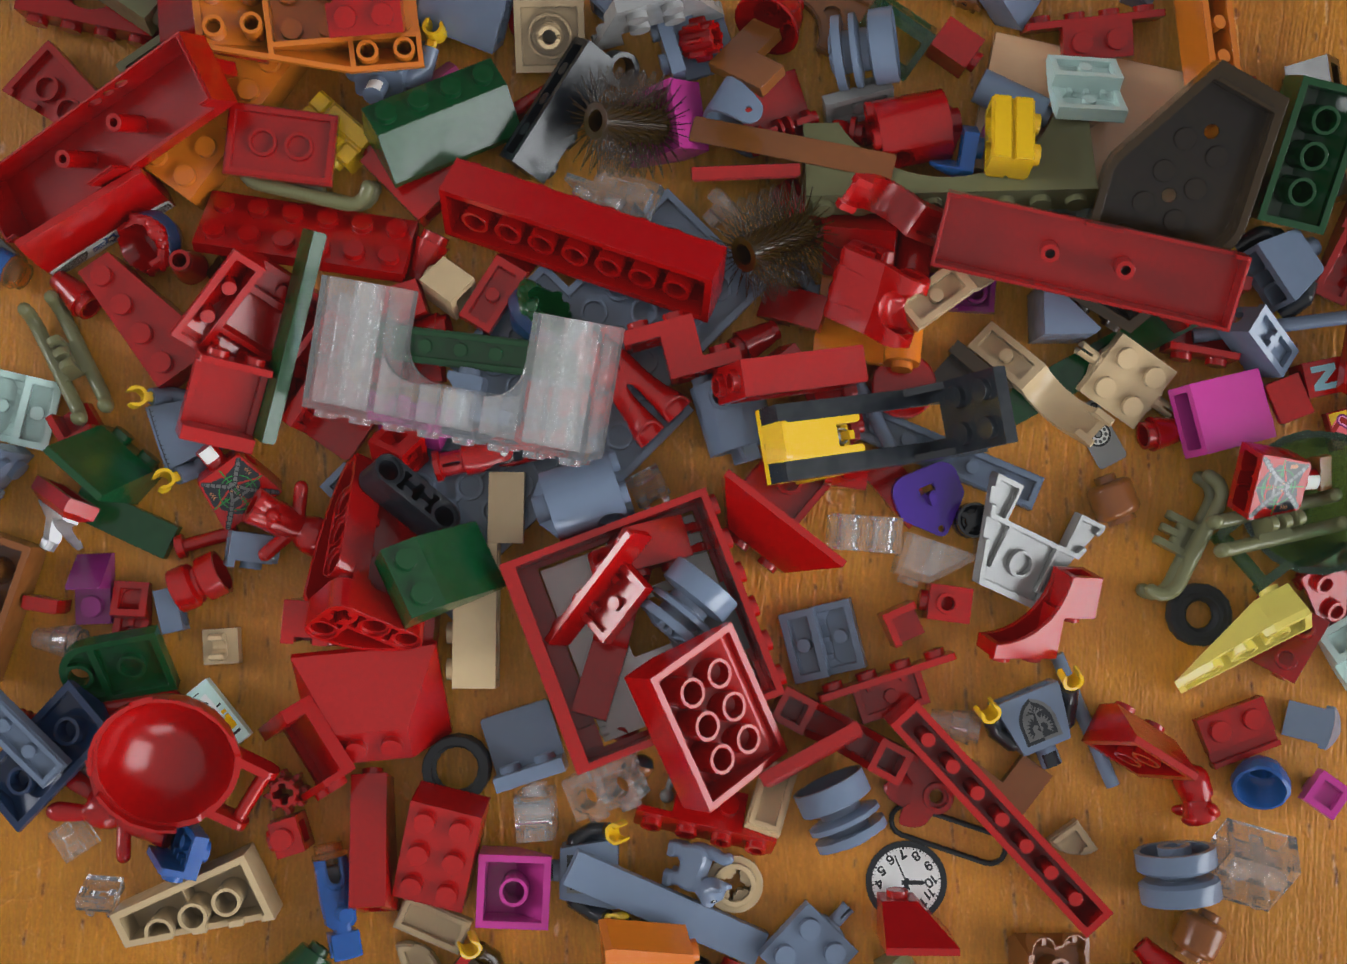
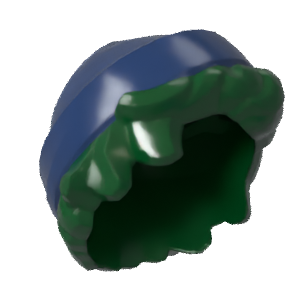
[508,279,573,344]

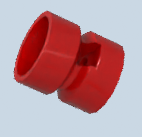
[165,551,234,613]

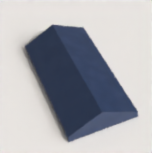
[0,680,109,832]

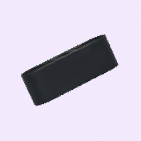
[359,454,461,536]

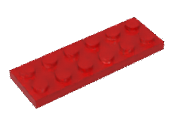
[192,190,419,283]

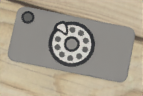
[1086,400,1126,469]

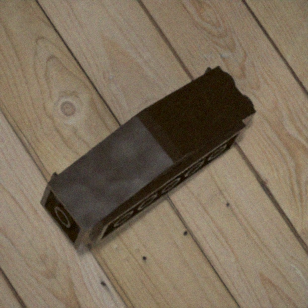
[1069,60,1290,333]

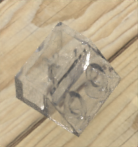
[1210,818,1301,912]

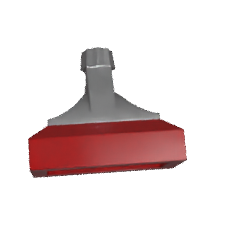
[31,475,100,552]

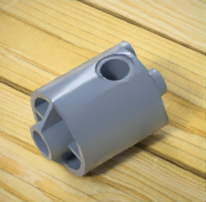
[690,374,768,466]
[531,449,635,541]

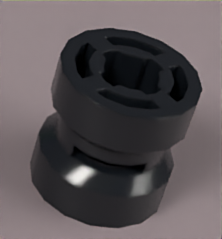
[952,502,985,538]

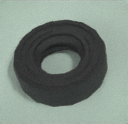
[1165,583,1232,647]

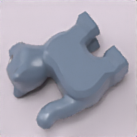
[661,838,734,908]

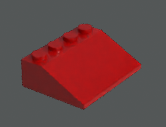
[624,622,788,813]

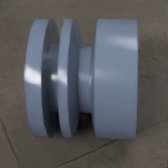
[828,5,901,92]
[640,556,738,645]
[793,765,888,855]

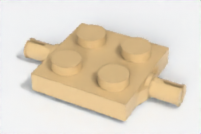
[1074,332,1177,429]

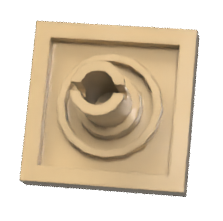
[513,0,585,73]

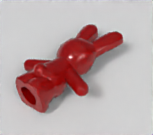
[242,480,324,561]
[46,771,174,864]

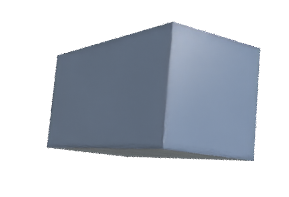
[152,588,191,635]

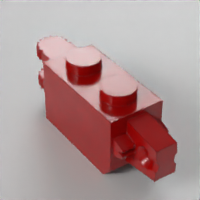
[587,514,712,577]

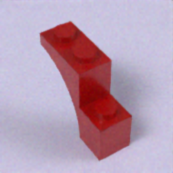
[976,566,1104,663]

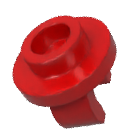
[832,116,864,145]

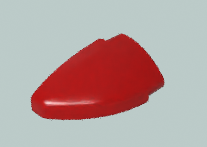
[303,452,425,651]

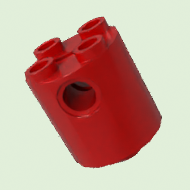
[863,88,963,168]

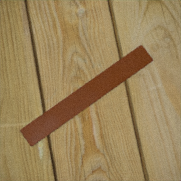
[689,116,897,179]

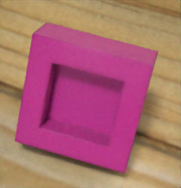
[1298,768,1347,820]

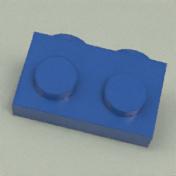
[146,823,211,883]

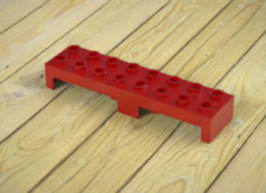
[0,31,238,243]
[930,189,1252,332]

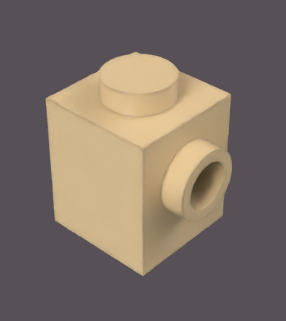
[419,256,477,320]

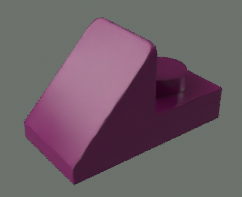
[65,553,115,625]

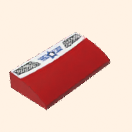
[14,166,176,276]

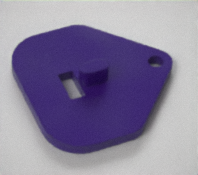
[891,462,964,537]

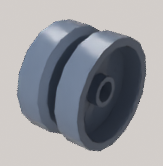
[1133,840,1223,910]

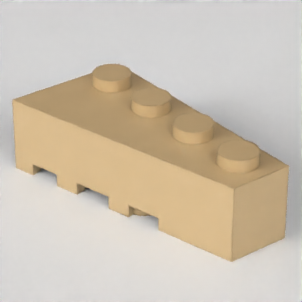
[109,842,283,948]

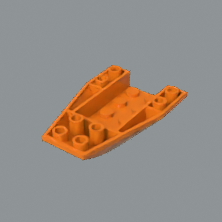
[191,0,425,74]

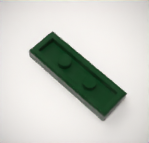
[78,487,182,559]

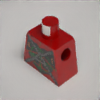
[1226,442,1321,520]
[196,444,282,532]

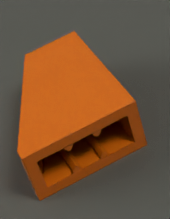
[598,918,700,964]

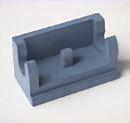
[1216,304,1299,378]

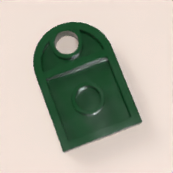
[59,625,181,702]

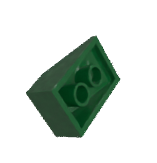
[43,424,162,505]
[374,521,506,629]

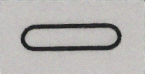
[888,805,1007,866]

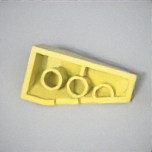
[1174,583,1312,694]

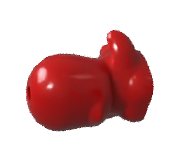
[1171,764,1221,826]

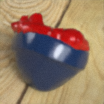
[117,210,183,277]

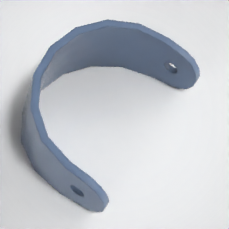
[703,76,763,158]

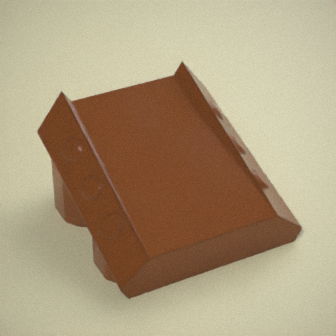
[1006,932,1090,964]

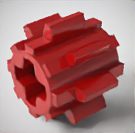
[678,16,723,63]
[263,768,311,815]

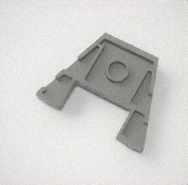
[590,0,725,50]
[972,471,1107,608]

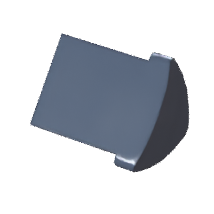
[1281,700,1341,750]

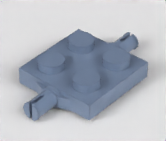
[757,899,859,964]

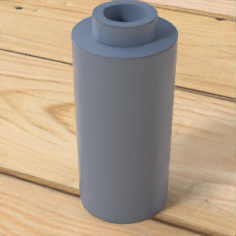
[970,69,1053,128]

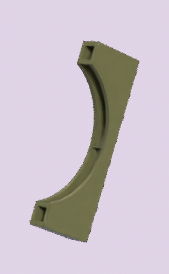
[802,117,1098,217]

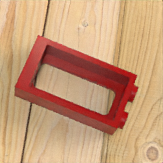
[711,345,869,406]

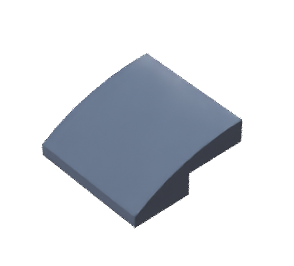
[778,597,868,684]

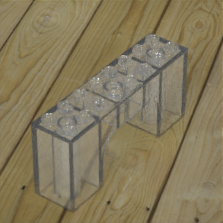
[301,274,625,467]

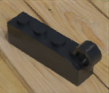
[499,37,639,184]

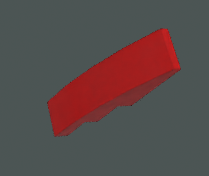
[1315,201,1347,306]

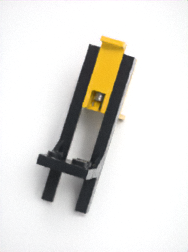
[755,366,1018,485]

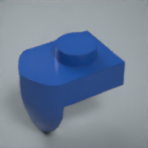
[929,125,985,177]

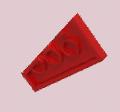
[2,40,99,122]

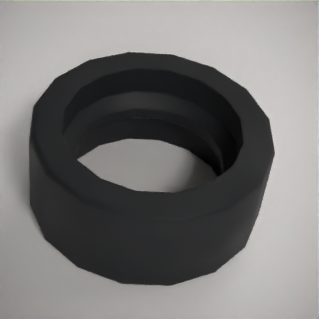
[422,733,492,794]

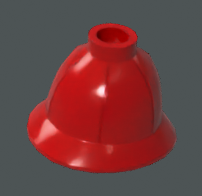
[734,0,804,55]

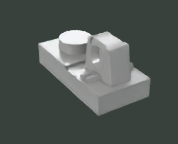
[822,77,894,123]

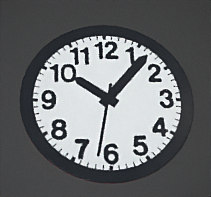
[866,841,947,913]

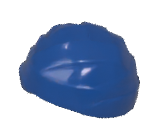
[1230,755,1291,810]

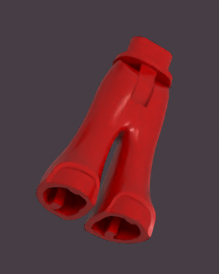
[573,328,691,449]

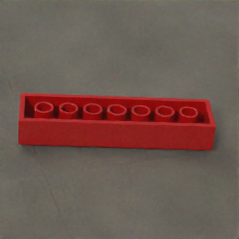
[439,158,727,323]

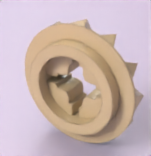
[708,855,763,913]

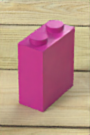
[1168,368,1277,459]

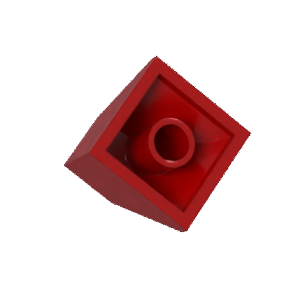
[876,887,960,956]

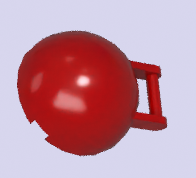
[86,693,280,834]

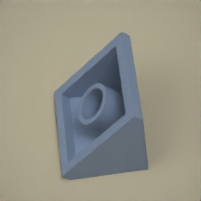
[1027,289,1101,344]

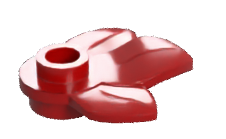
[883,755,954,828]

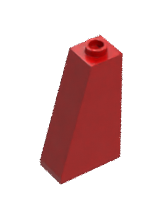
[348,767,399,913]

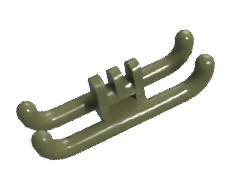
[240,177,382,211]
[17,290,114,426]
[1135,469,1229,601]
[1205,488,1347,558]

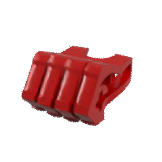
[823,239,931,348]

